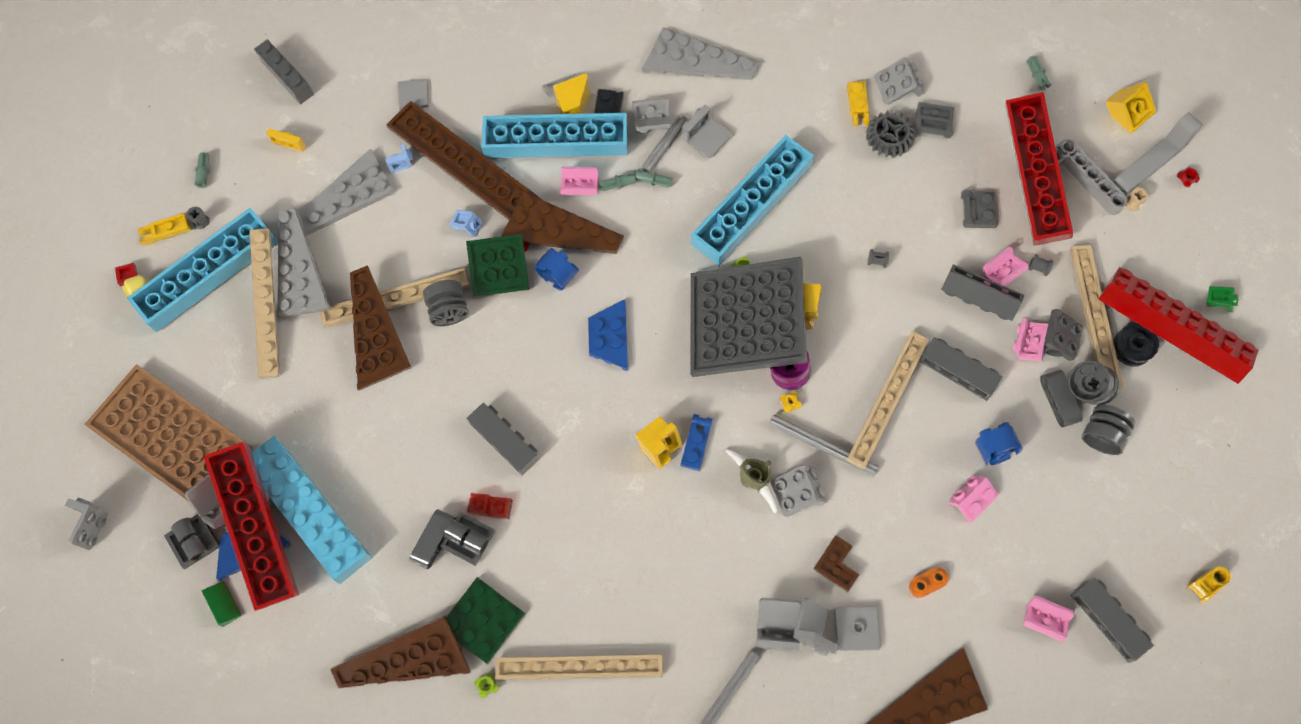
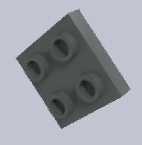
[1044,309,1082,361]
[440,512,495,566]
[164,514,219,569]

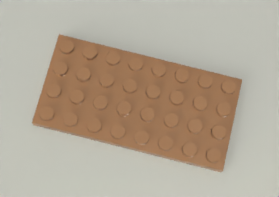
[84,364,252,501]

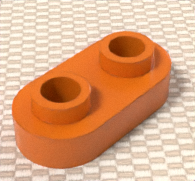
[909,567,949,598]

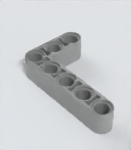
[1113,112,1203,196]
[1055,139,1127,215]

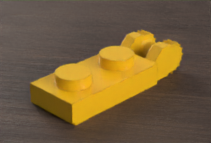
[847,81,869,127]
[137,213,191,245]

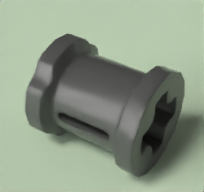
[186,206,210,229]
[867,249,889,268]
[1028,254,1053,276]

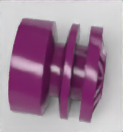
[770,352,811,391]

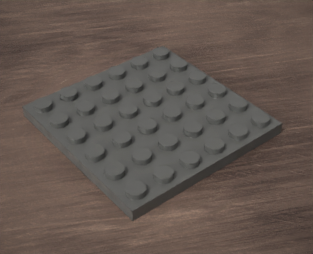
[690,256,807,377]

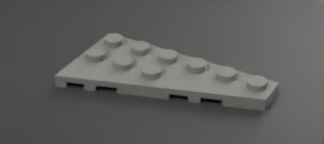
[642,28,759,80]
[299,149,394,236]
[278,209,332,318]

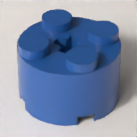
[534,248,579,291]
[975,422,1023,465]

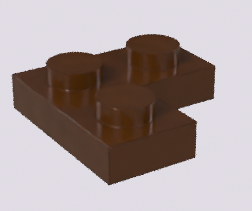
[813,535,859,593]

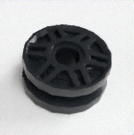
[1113,323,1159,367]

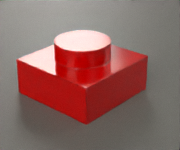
[115,263,138,287]

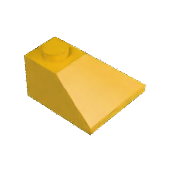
[553,73,590,114]
[1105,82,1157,133]

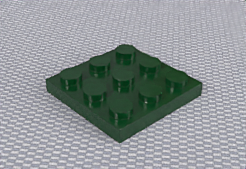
[466,234,530,297]
[447,577,526,665]

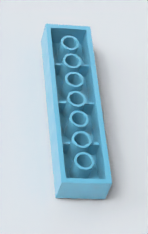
[482,113,628,158]
[691,135,814,266]
[127,208,278,332]
[252,436,372,584]

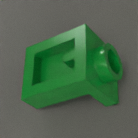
[1206,286,1239,312]

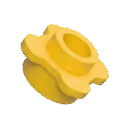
[780,391,802,413]

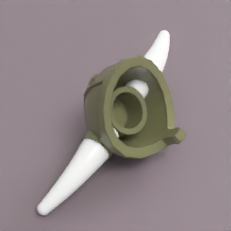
[725,449,778,513]

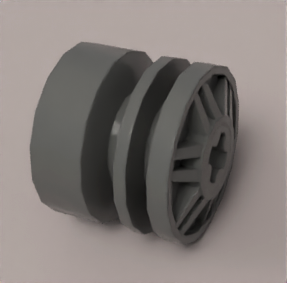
[422,280,469,327]
[1068,361,1120,405]
[1082,404,1136,455]

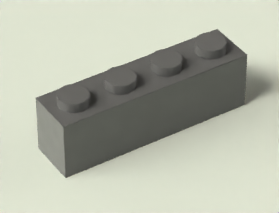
[254,39,314,105]
[941,264,1024,321]
[919,337,1003,401]
[466,402,539,476]
[1070,578,1154,663]

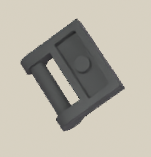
[914,102,954,138]
[961,190,997,228]

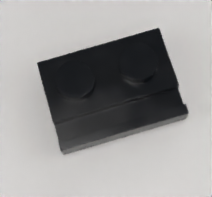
[594,89,624,113]

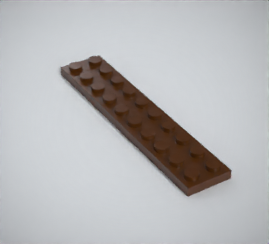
[386,101,543,220]

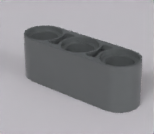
[1040,370,1083,427]
[409,509,456,570]

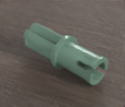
[1027,56,1051,91]
[194,152,210,188]
[636,169,672,187]
[599,172,636,191]

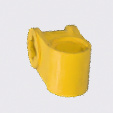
[1187,567,1231,603]

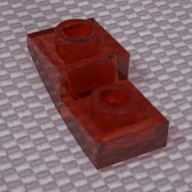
[467,493,513,519]

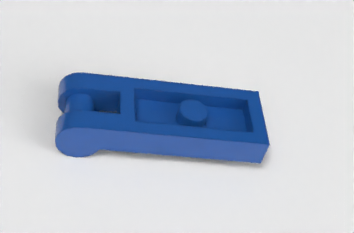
[680,414,713,471]

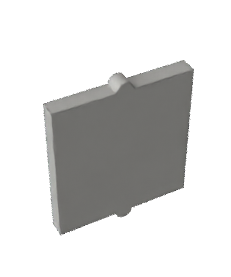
[398,79,429,110]

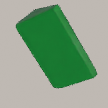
[201,581,242,627]

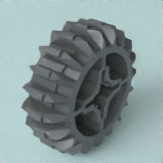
[866,111,915,158]

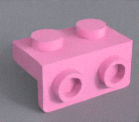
[561,167,598,196]
[983,246,1028,287]
[1013,317,1048,362]
[949,475,999,522]
[1023,595,1074,642]

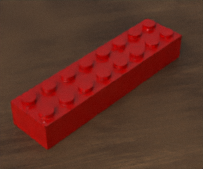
[1006,92,1073,246]
[1098,267,1258,384]
[203,442,299,611]

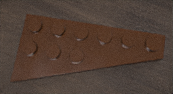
[501,192,624,254]
[350,265,412,391]
[330,615,471,688]
[868,648,989,724]

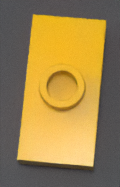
[266,128,306,152]

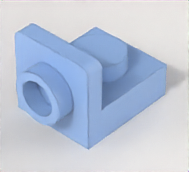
[385,144,413,173]
[449,210,483,237]

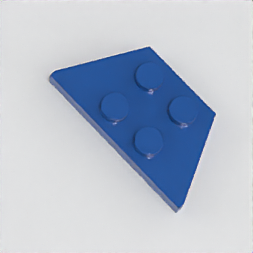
[588,300,628,371]
[216,532,291,581]

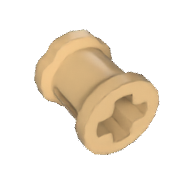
[1126,188,1148,211]

